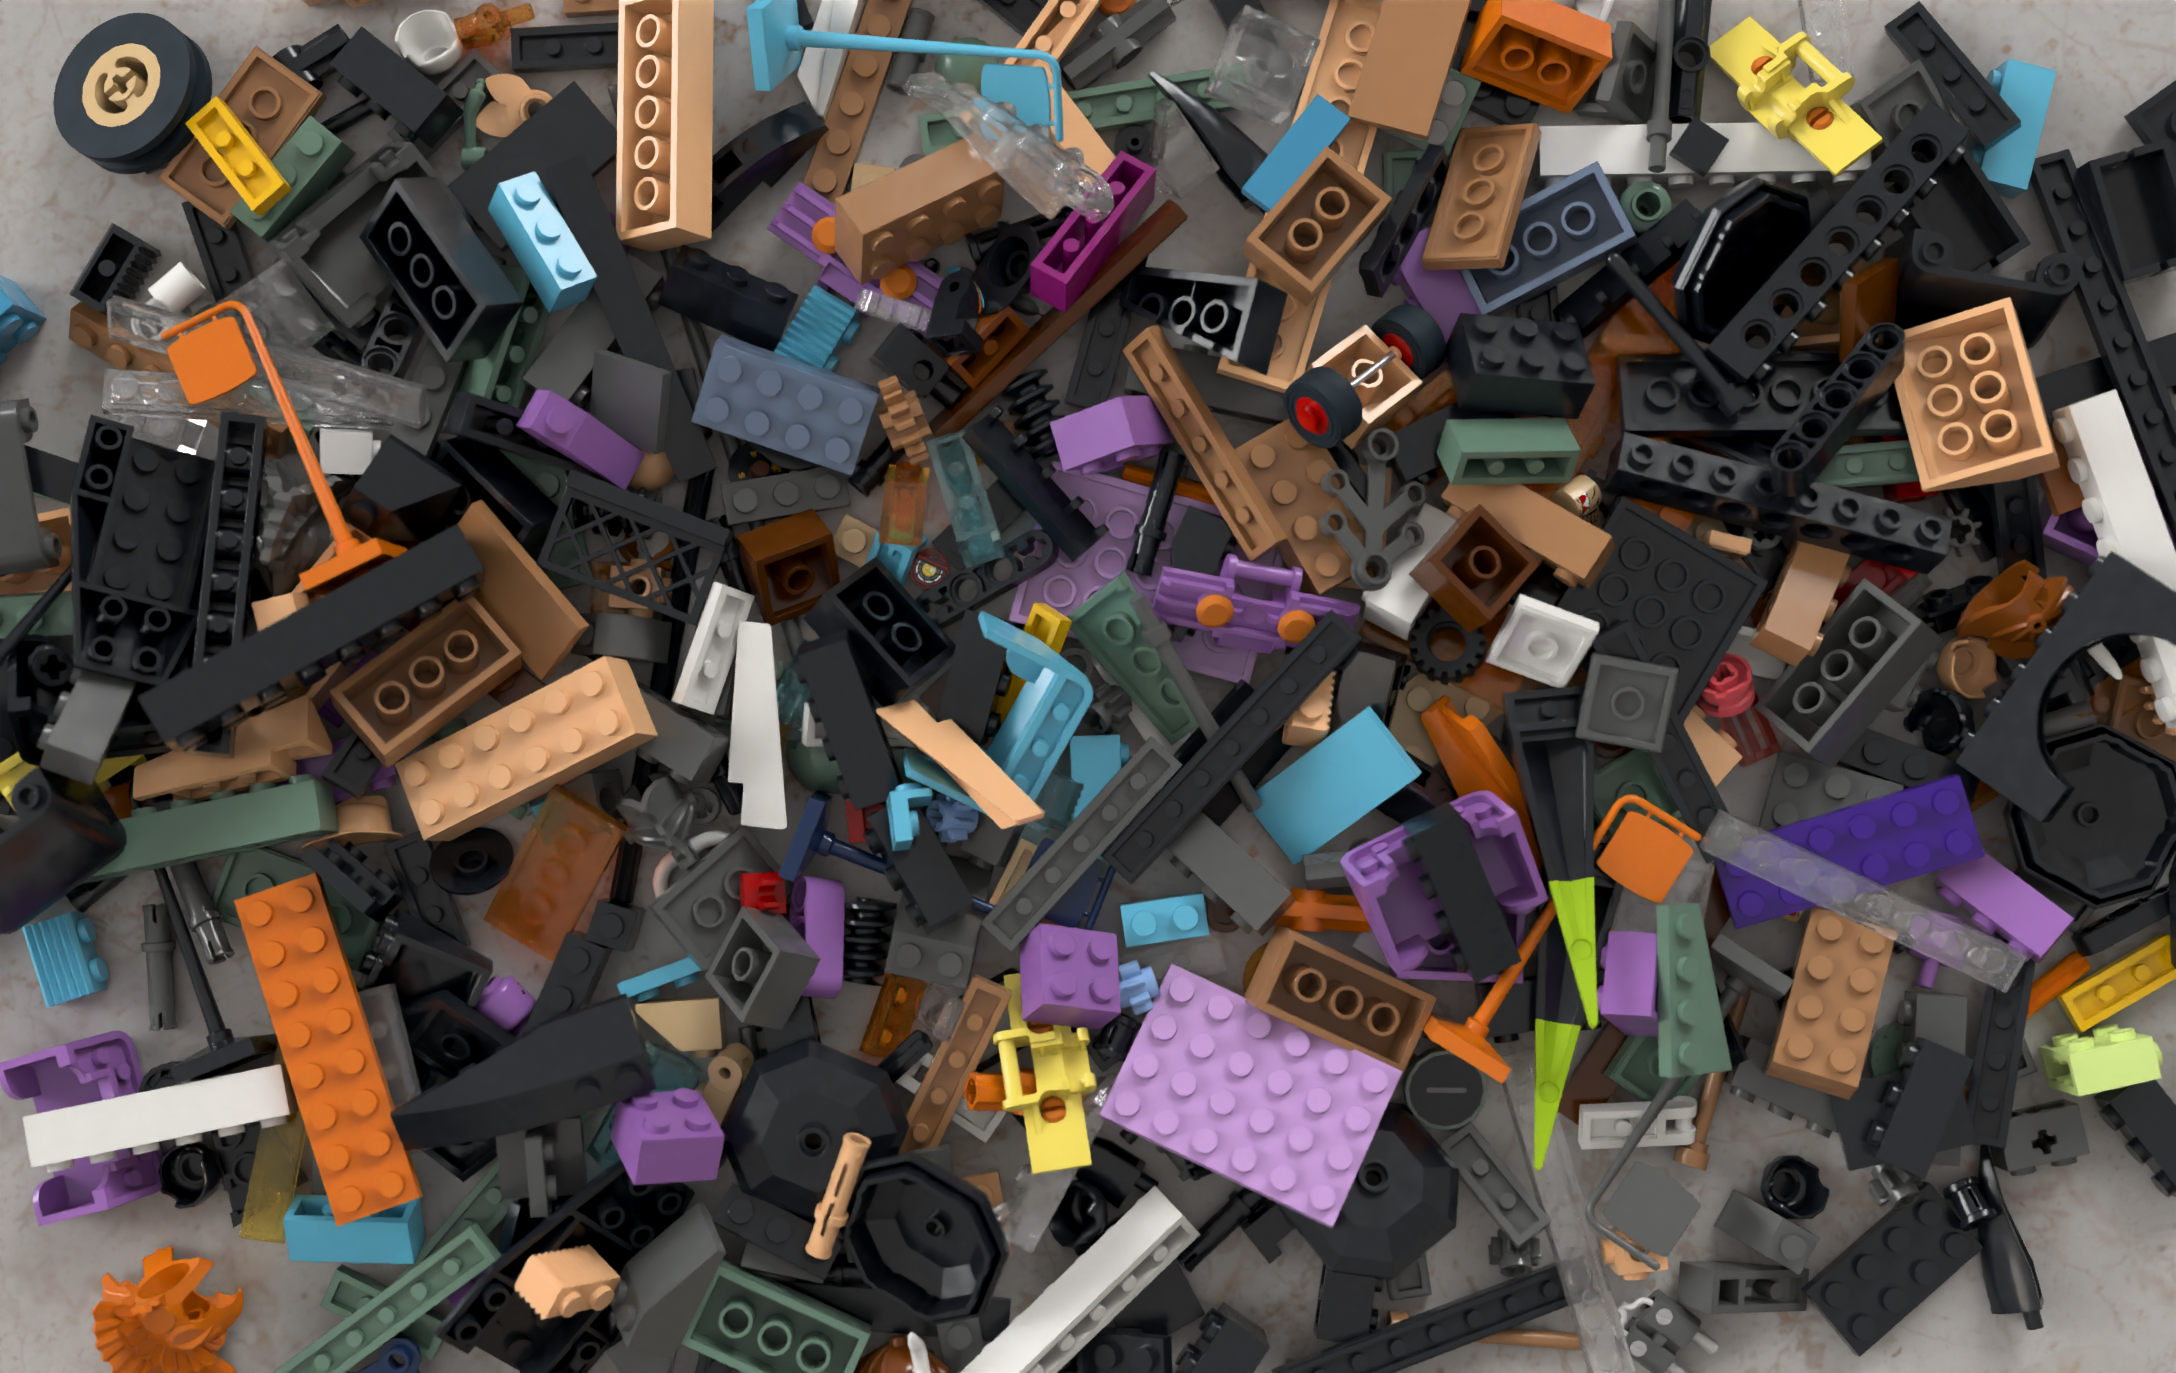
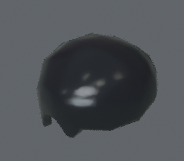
[158,1142,222,1209]
[1760,1155,1829,1219]
[1047,1180,1108,1248]

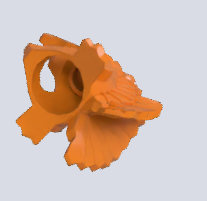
[91,1246,244,1373]

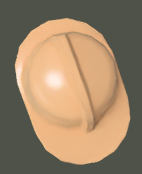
[301,795,404,852]

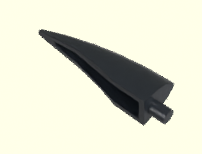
[1148,70,1268,215]
[1011,1113,1159,1208]
[1977,1146,2044,1330]

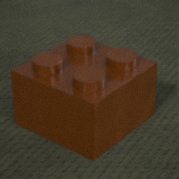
[1409,504,1540,633]

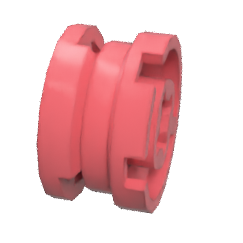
[1696,653,1755,718]

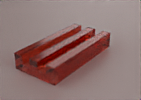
[1714,691,1781,767]

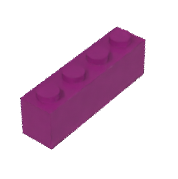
[1030,151,1156,313]

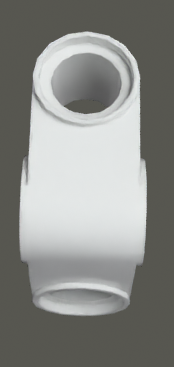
[133,262,217,348]

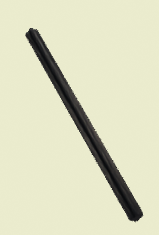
[609,469,715,904]

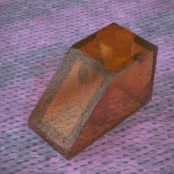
[879,462,930,546]

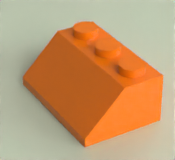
[1460,0,1612,115]

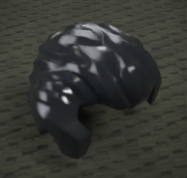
[1903,687,1975,756]

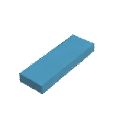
[1241,94,1351,213]

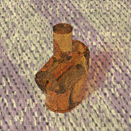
[454,3,535,50]

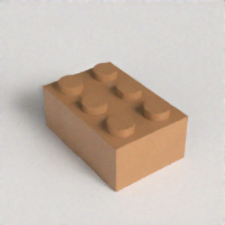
[1242,146,1392,307]

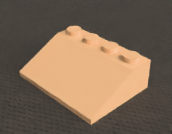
[1894,297,2060,492]

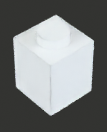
[319,428,381,475]

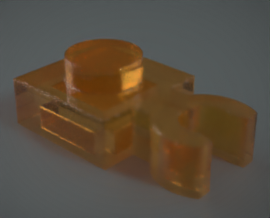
[1392,369,1456,428]

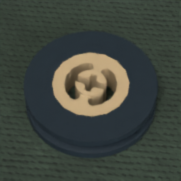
[53,13,212,174]

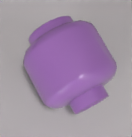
[473,975,536,1036]

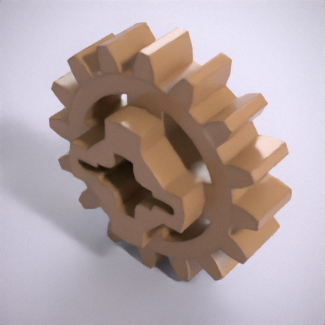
[875,375,933,466]

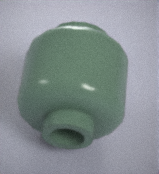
[1617,181,1672,239]

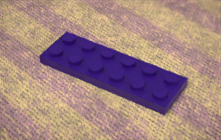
[1713,774,1985,930]

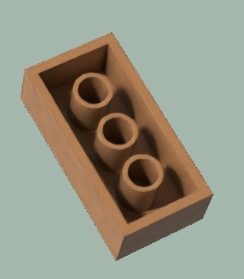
[834,131,1007,285]
[1234,419,1386,596]
[329,596,522,769]
[1765,906,1897,1100]
[1244,924,1437,1075]

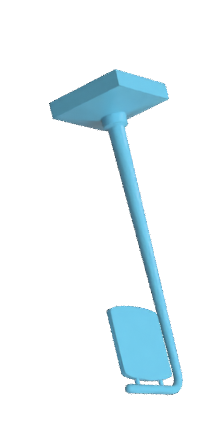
[746,0,1064,142]

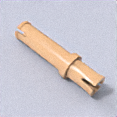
[805,1132,871,1259]

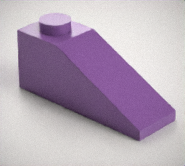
[516,390,645,490]

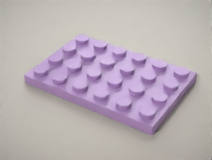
[1009,461,1283,684]
[1099,964,1402,1229]

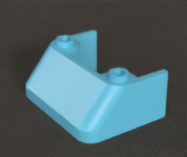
[901,610,1093,815]

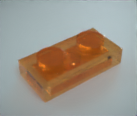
[859,973,927,1058]

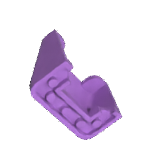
[1340,790,1549,974]
[0,1031,164,1226]

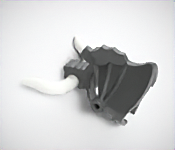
[616,771,730,899]

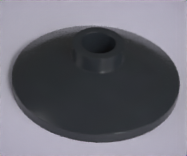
[429,827,514,895]

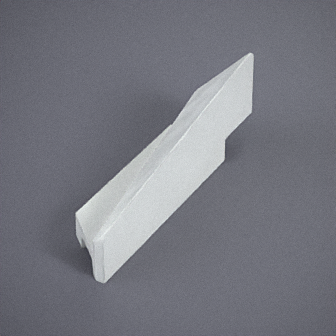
[797,0,868,123]
[728,621,787,830]

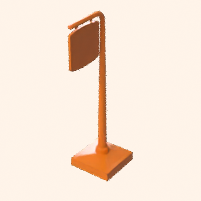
[161,301,408,596]
[1423,795,1702,1084]

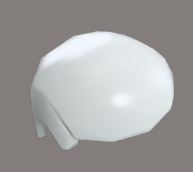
[395,10,463,75]

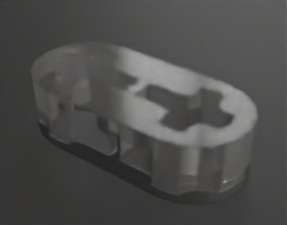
[853,288,932,333]

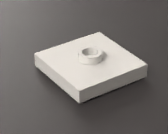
[1485,594,1599,688]

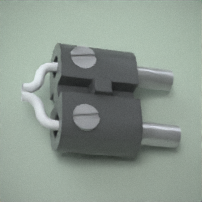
[1615,1289,1719,1373]

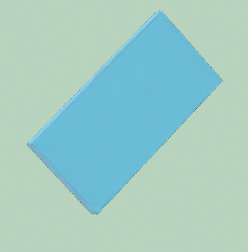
[1253,706,1422,866]

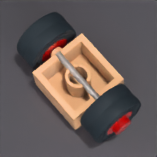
[1284,304,1446,449]

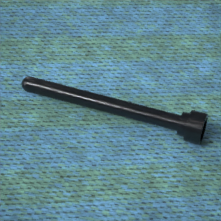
[1605,252,1755,418]

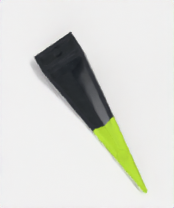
[1502,685,1598,1029]
[1534,835,1624,1171]

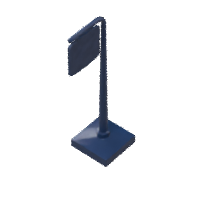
[778,791,1116,931]

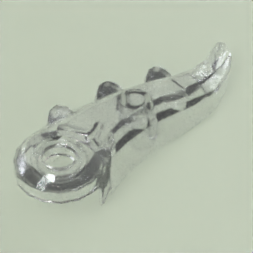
[903,72,1115,220]
[994,1073,1118,1253]

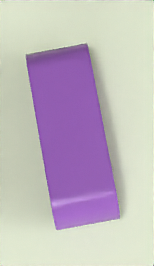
[790,875,845,999]

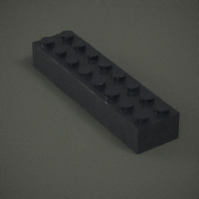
[137,524,484,753]

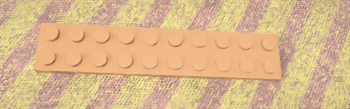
[1216,0,1383,394]

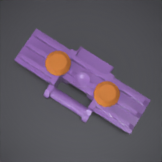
[767,181,944,338]
[1152,554,1360,654]

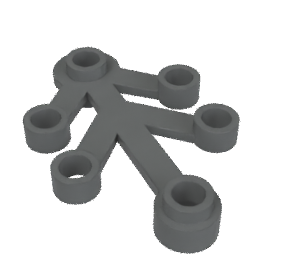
[1318,428,1427,592]

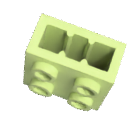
[2039,1024,2163,1097]

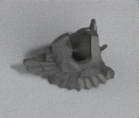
[256,458,356,597]

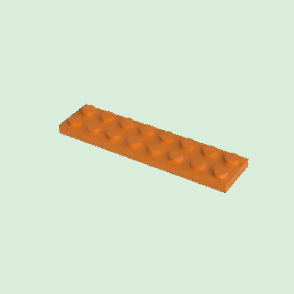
[234,873,423,1227]

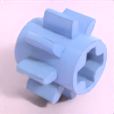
[926,793,978,843]
[1118,960,1161,1016]

